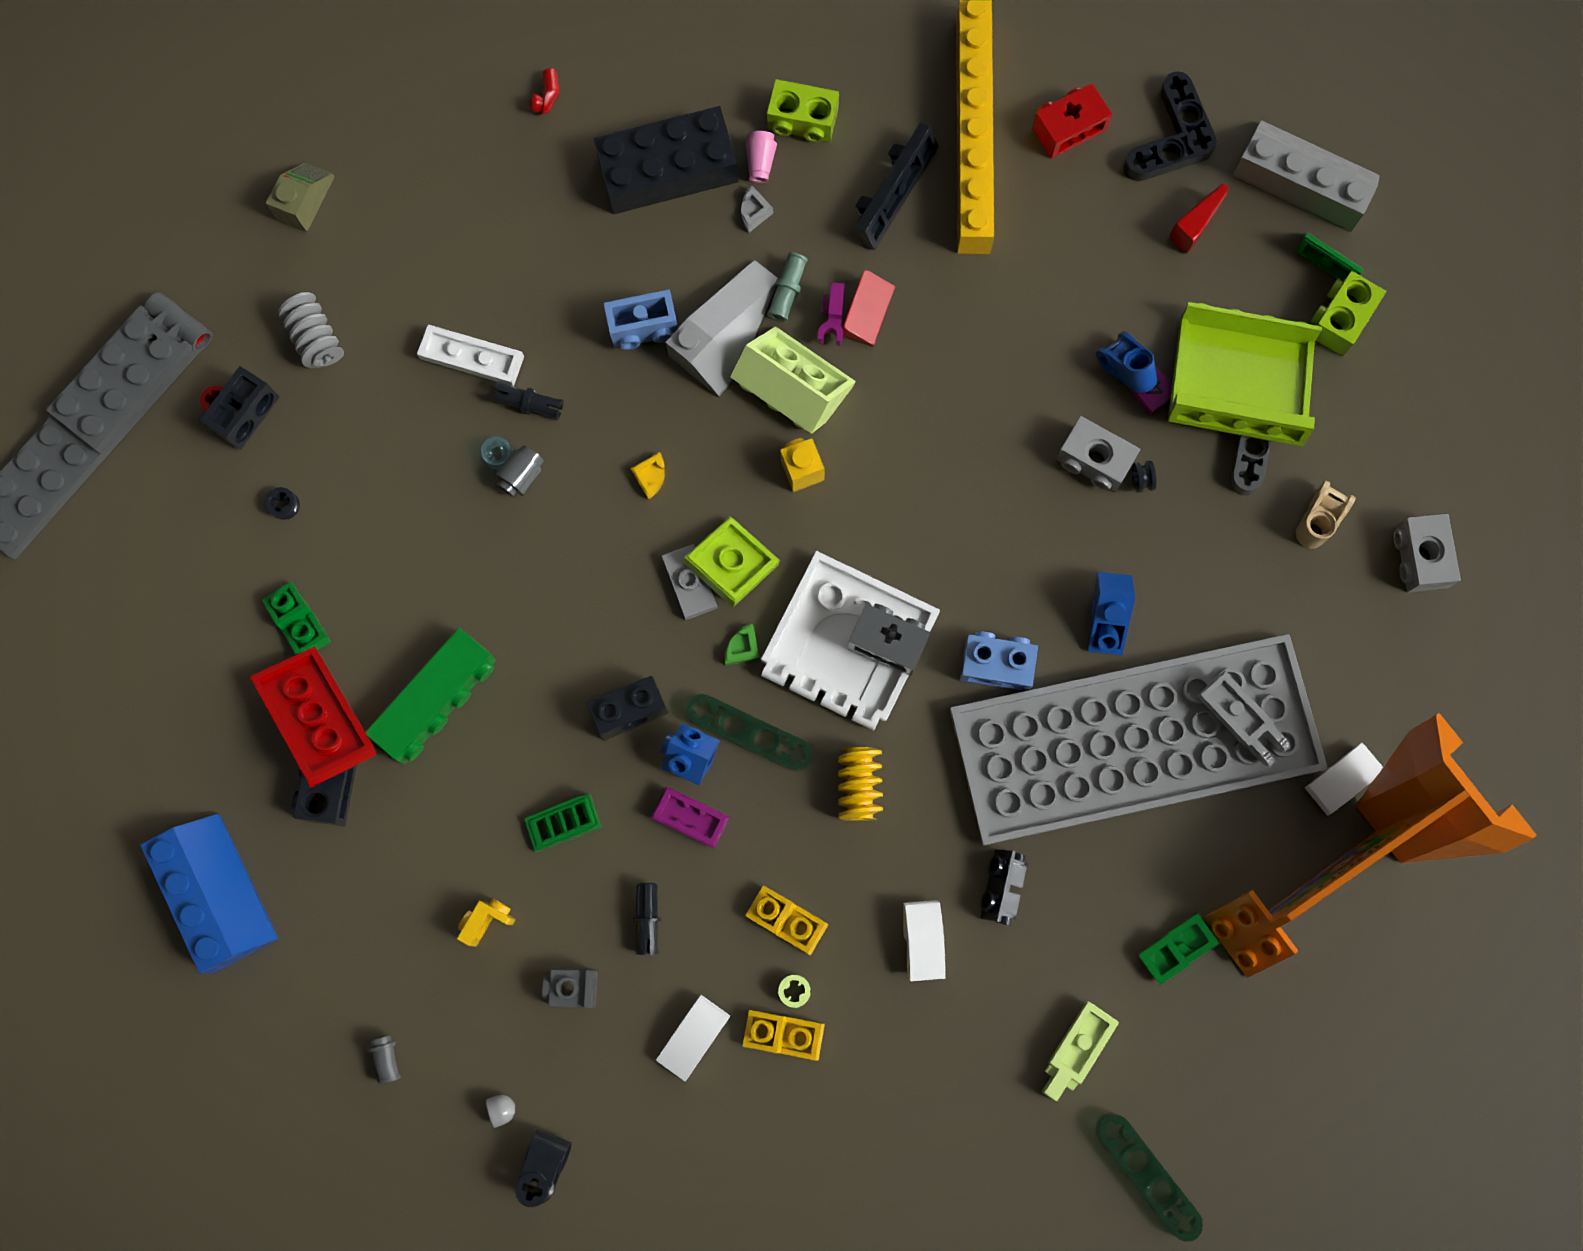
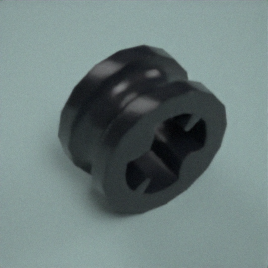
[1132,460,1157,493]
[265,487,300,520]

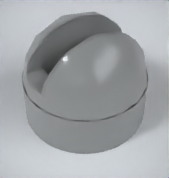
[486,1095,515,1128]

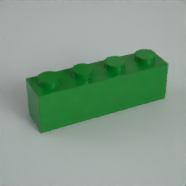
[365,627,497,764]

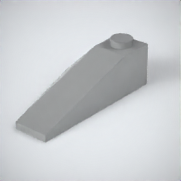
[665,260,778,397]

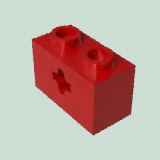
[1032,83,1113,159]

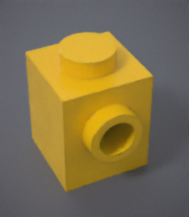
[780,438,825,492]

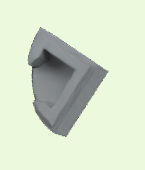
[741,186,773,233]

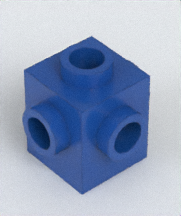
[660,723,720,785]

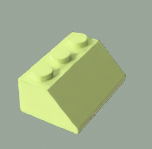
[730,326,856,434]

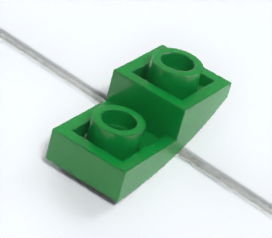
[262,581,332,655]

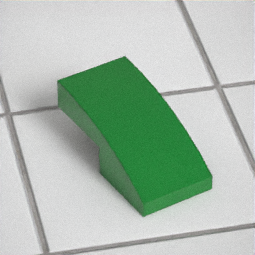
[1138,912,1220,985]

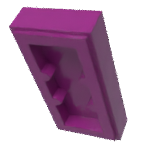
[651,786,730,849]

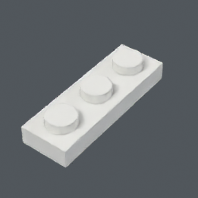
[417,324,524,386]

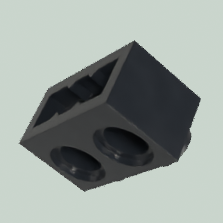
[199,366,280,450]
[292,765,357,827]

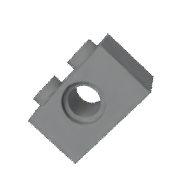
[1056,416,1141,492]
[1394,514,1461,593]

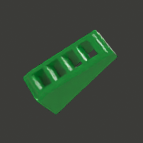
[524,793,602,852]

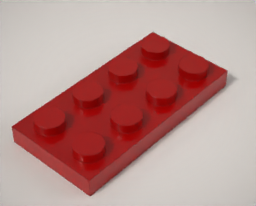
[250,646,377,788]

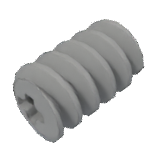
[278,292,344,369]

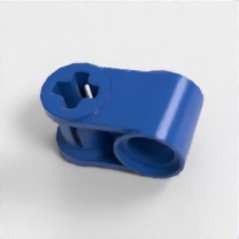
[1096,331,1158,393]

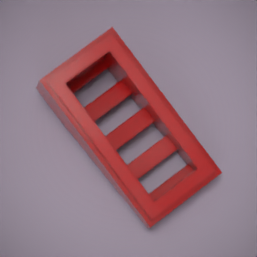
[1169,183,1229,254]

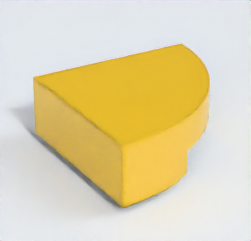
[631,452,665,499]

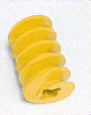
[838,747,883,821]

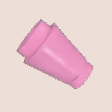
[745,131,777,183]

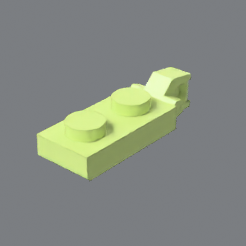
[1042,1001,1119,1102]

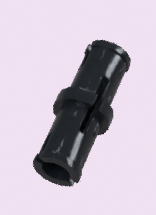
[493,382,564,421]

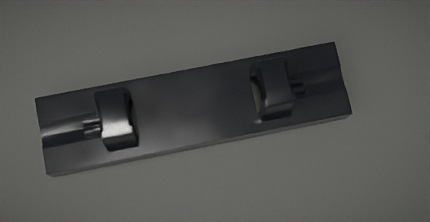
[855,123,939,250]

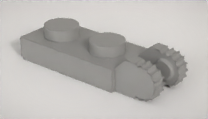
[1196,671,1290,767]

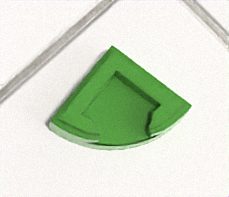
[725,624,759,665]

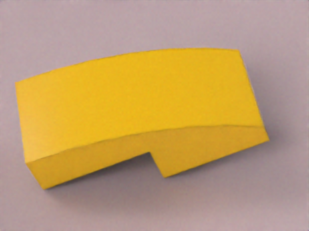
[745,885,829,956]
[743,1010,825,1061]

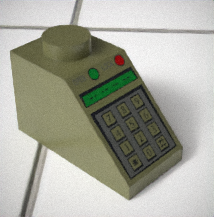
[266,163,335,232]

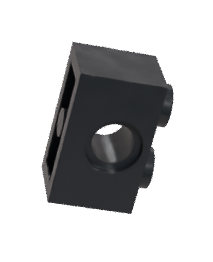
[587,675,669,741]

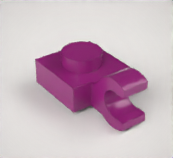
[818,283,844,346]

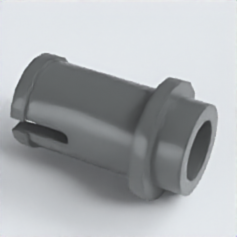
[367,1035,401,1084]

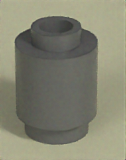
[495,445,544,497]

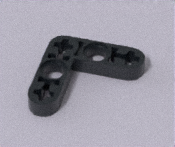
[1123,71,1217,181]

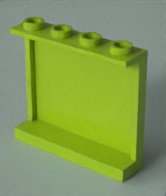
[1168,302,1322,447]

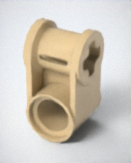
[1296,480,1356,549]

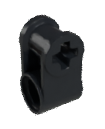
[515,1130,572,1207]

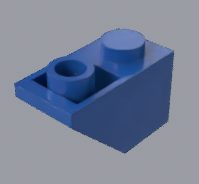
[1087,572,1135,655]

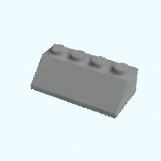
[1232,120,1380,232]

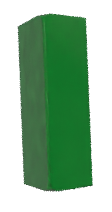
[1295,233,1364,281]

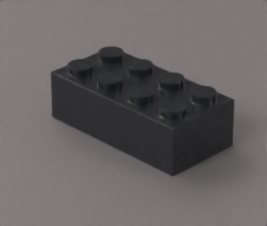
[593,106,739,214]

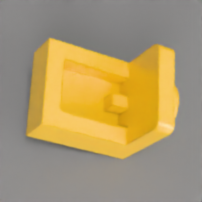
[457,898,516,947]

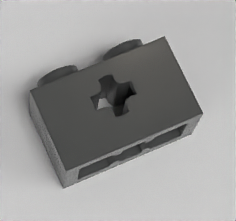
[848,603,930,676]

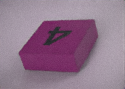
[1129,368,1172,415]

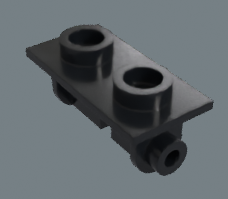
[980,849,1028,926]

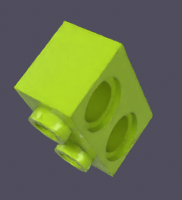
[767,79,839,143]
[1310,271,1387,356]

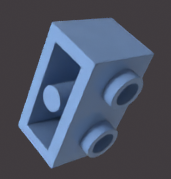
[604,289,678,350]
[960,631,1038,691]

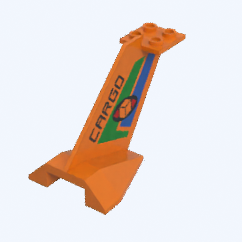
[1203,713,1537,978]

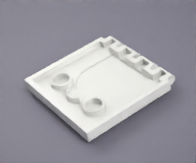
[761,551,940,731]

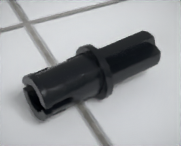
[633,882,661,955]

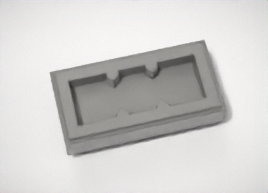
[662,544,718,620]

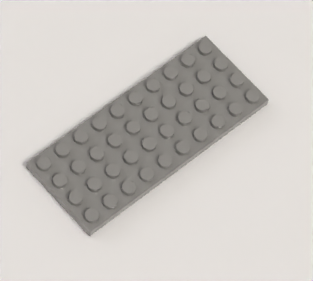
[950,634,1328,846]

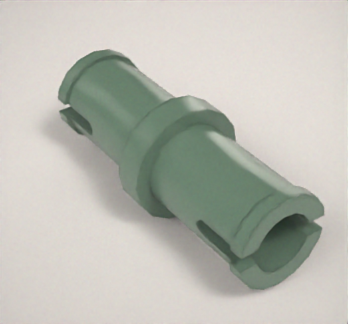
[767,252,808,322]

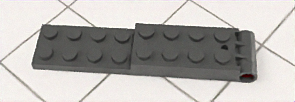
[0,292,213,560]

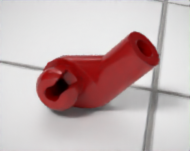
[530,68,559,115]

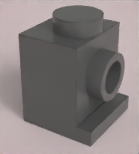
[542,969,598,1008]

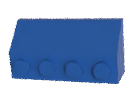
[140,814,279,974]

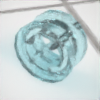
[481,436,513,470]

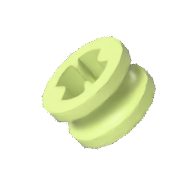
[778,975,811,1008]

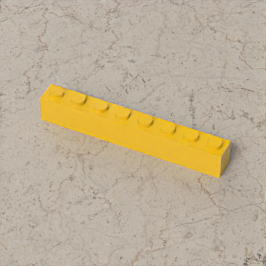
[956,0,994,254]

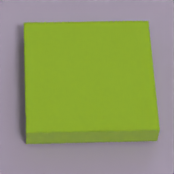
[683,516,780,607]

